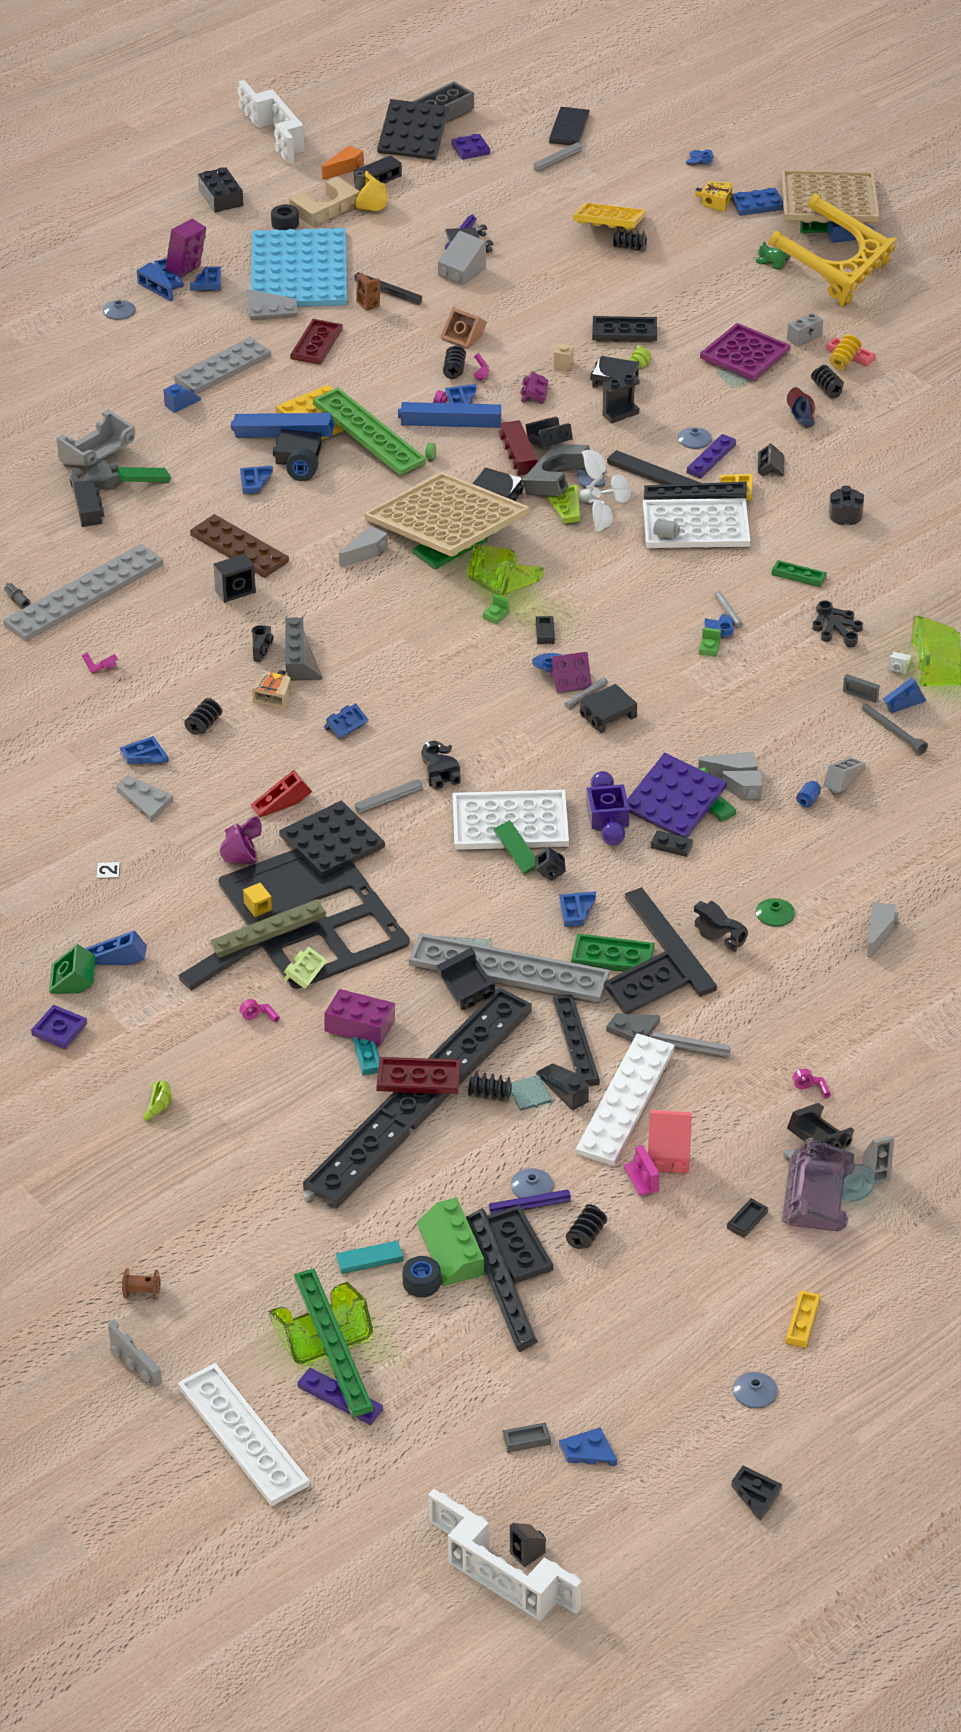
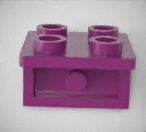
[550,652,592,692]

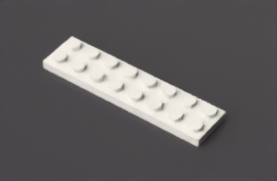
[576,1033,675,1166]
[178,1363,310,1507]

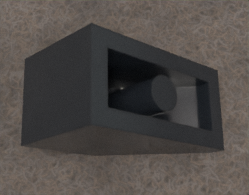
[510,1523,546,1567]

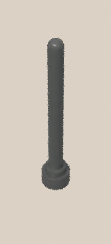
[862,704,928,755]

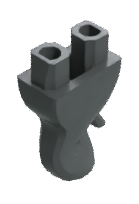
[68,460,123,492]

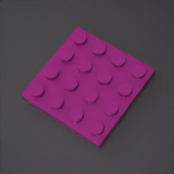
[700,323,791,381]

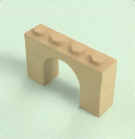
[289,176,360,227]

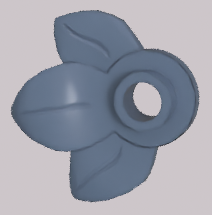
[577,468,607,487]

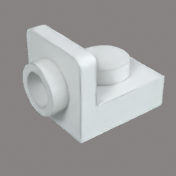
[888,652,911,674]

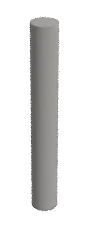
[714,591,743,628]
[565,677,608,709]

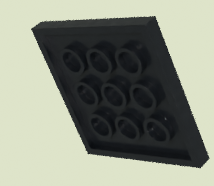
[377,99,449,160]
[279,800,385,878]

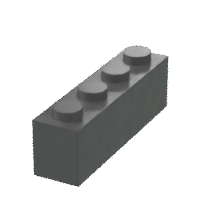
[285,617,322,681]

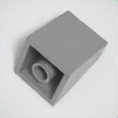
[438,231,486,285]

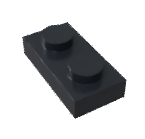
[651,831,693,857]

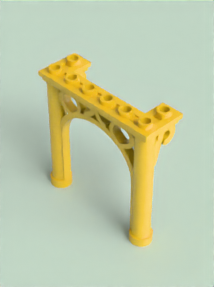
[768,193,897,307]

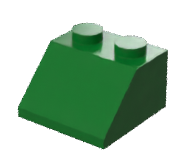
[49,944,95,994]

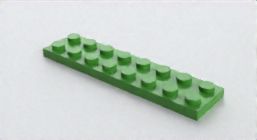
[313,387,426,476]

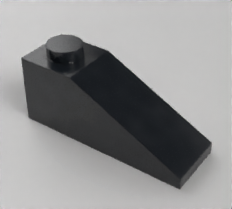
[536,1063,589,1111]

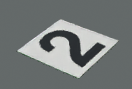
[97,862,120,878]

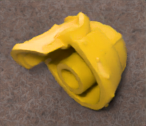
[355,171,389,212]

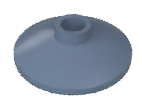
[103,300,135,320]
[678,427,712,449]
[511,1168,553,1198]
[733,1372,777,1408]

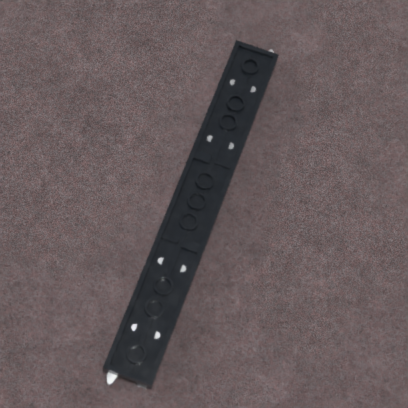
[303,987,532,1210]

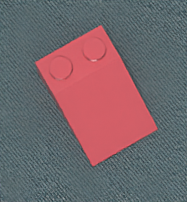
[648,1110,692,1173]

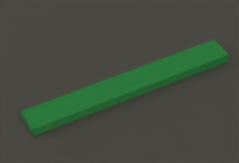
[294,1268,373,1418]

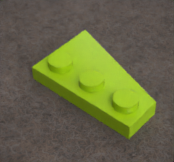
[545,484,581,524]

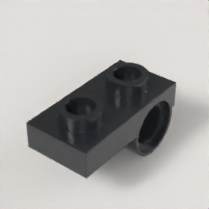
[252,625,274,662]

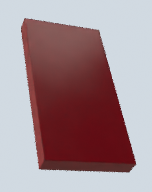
[290,319,343,365]
[376,1057,461,1094]

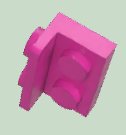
[624,1145,659,1196]

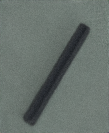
[354,272,422,304]

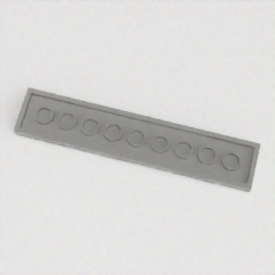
[3,544,163,642]
[409,933,610,1003]

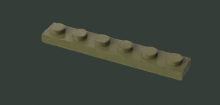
[210,899,326,958]

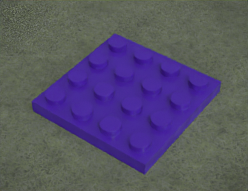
[627,752,727,838]

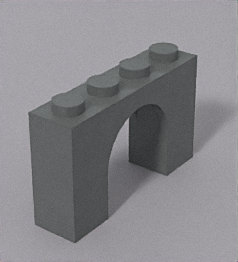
[522,444,590,496]

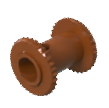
[122,1268,161,1300]

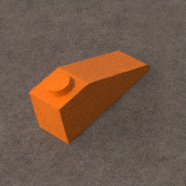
[321,145,364,180]

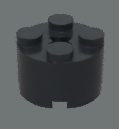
[829,485,864,525]

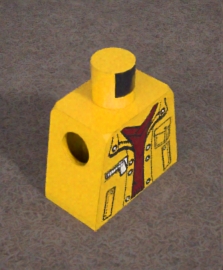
[695,181,733,212]

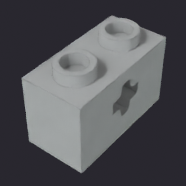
[787,312,823,347]

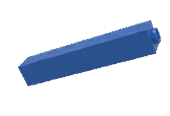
[398,402,502,428]
[231,413,335,437]

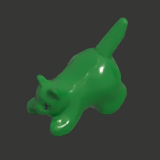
[755,242,791,269]

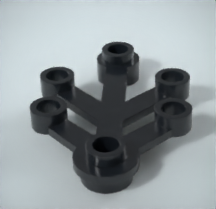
[812,600,863,647]

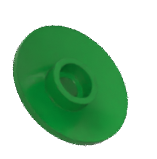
[756,898,795,927]

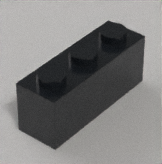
[354,155,402,184]
[73,480,104,527]

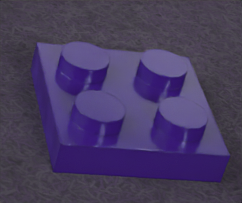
[452,134,490,160]
[31,1005,87,1049]

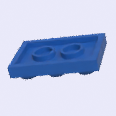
[731,188,784,216]

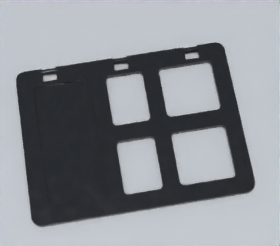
[218,850,410,989]

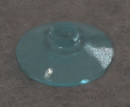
[834,1164,875,1202]

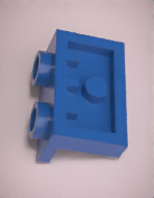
[324,703,369,740]

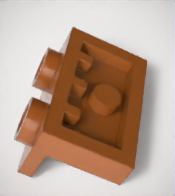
[356,273,380,311]

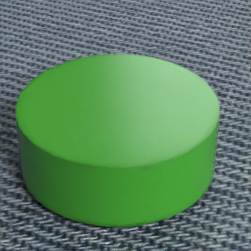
[425,443,436,460]

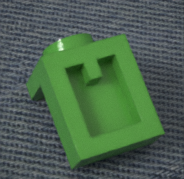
[483,594,509,624]
[699,627,721,657]

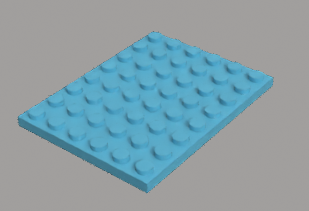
[251,228,347,306]

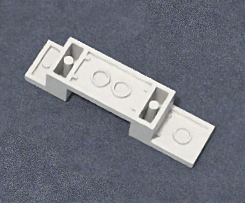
[237,80,305,165]
[428,1489,582,1621]

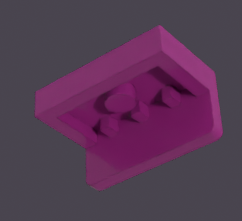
[520,371,549,404]

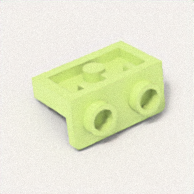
[283,946,327,989]

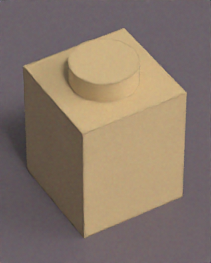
[554,343,574,371]

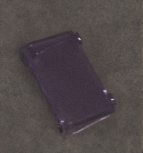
[782,1137,855,1232]

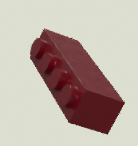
[498,420,537,476]

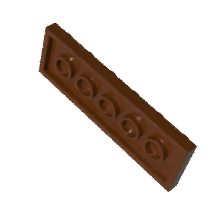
[190,514,289,578]

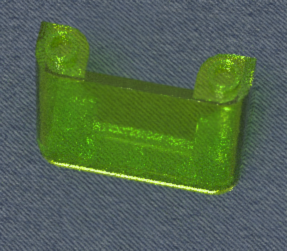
[467,543,544,596]
[911,616,961,686]
[268,1281,373,1365]

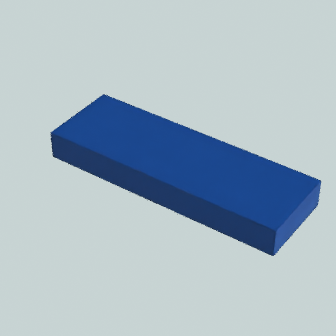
[154,258,184,290]

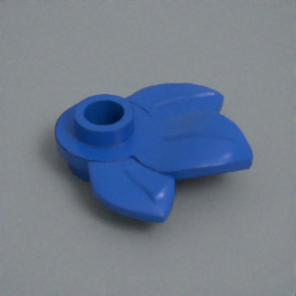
[686,149,714,165]
[702,614,734,637]

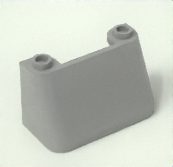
[57,409,135,466]

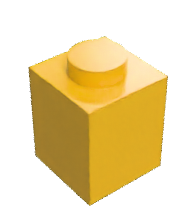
[243,883,272,917]

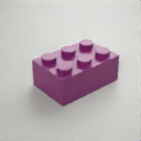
[165,218,207,277]
[324,989,395,1046]

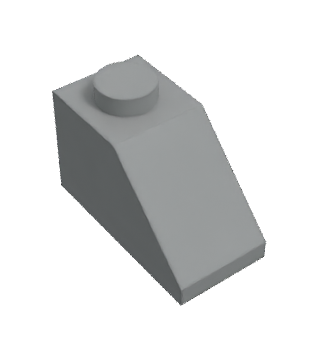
[723,770,762,800]

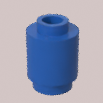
[796,781,821,808]

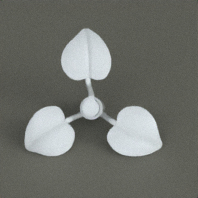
[580,450,631,532]

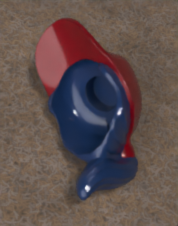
[787,387,816,427]

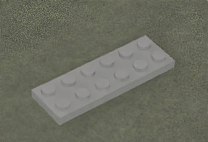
[174,337,271,394]

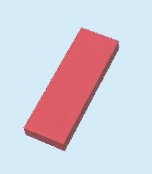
[826,337,876,367]

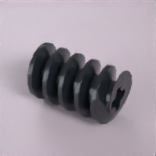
[613,227,647,251]
[443,346,466,379]
[811,365,844,398]
[184,698,223,735]
[468,1071,512,1102]
[565,1204,608,1249]

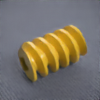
[829,334,862,370]

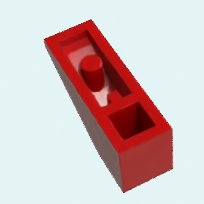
[251,770,313,818]

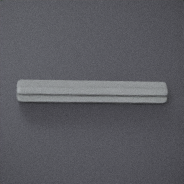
[533,142,582,171]
[354,779,423,813]
[652,1032,731,1057]

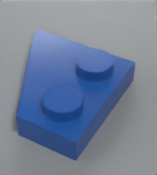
[190,266,221,291]
[445,384,477,404]
[240,465,273,494]
[120,736,169,764]
[559,891,596,927]

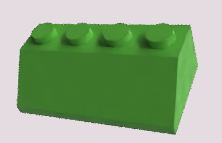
[417,1197,484,1286]

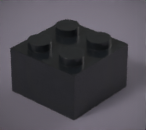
[213,553,256,603]

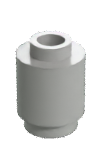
[653,520,680,539]

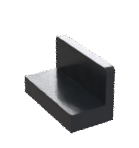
[758,443,784,476]

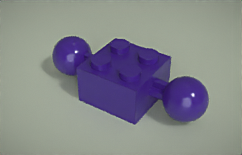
[586,771,630,846]

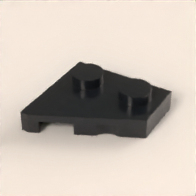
[731,1465,782,1520]

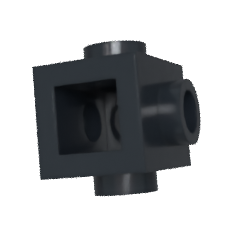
[535,846,566,881]

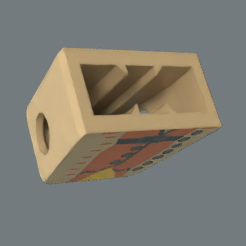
[252,670,291,709]

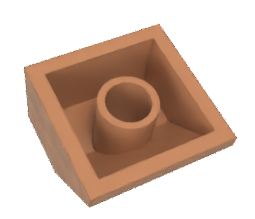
[441,307,487,348]

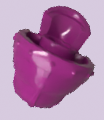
[220,816,262,865]

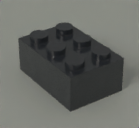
[198,167,244,213]

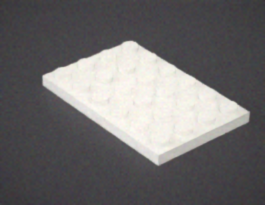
[643,498,750,549]
[453,790,569,850]

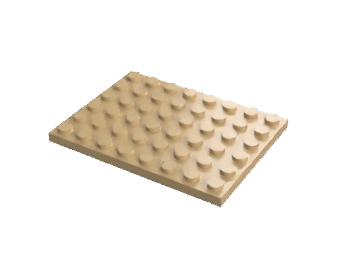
[781,170,879,224]
[364,472,530,556]

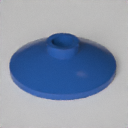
[532,653,563,672]

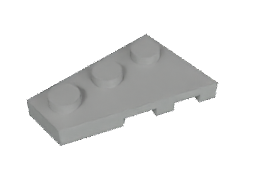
[247,289,298,320]
[116,775,173,822]
[108,1319,162,1387]

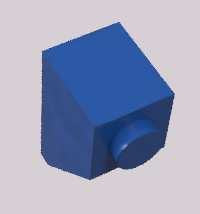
[163,383,201,413]

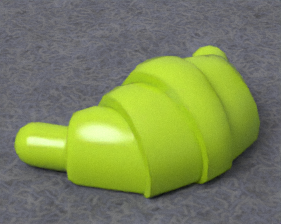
[628,345,651,369]
[143,1080,173,1121]

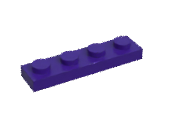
[686,434,736,479]
[297,1367,383,1425]

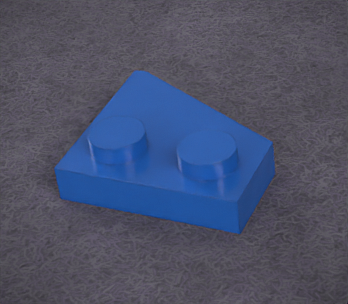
[883,677,926,713]
[559,1427,617,1466]

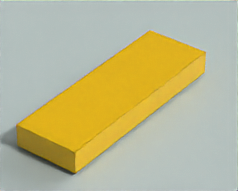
[785,1290,821,1348]

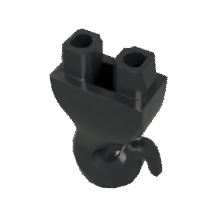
[421,741,461,789]
[694,901,748,952]

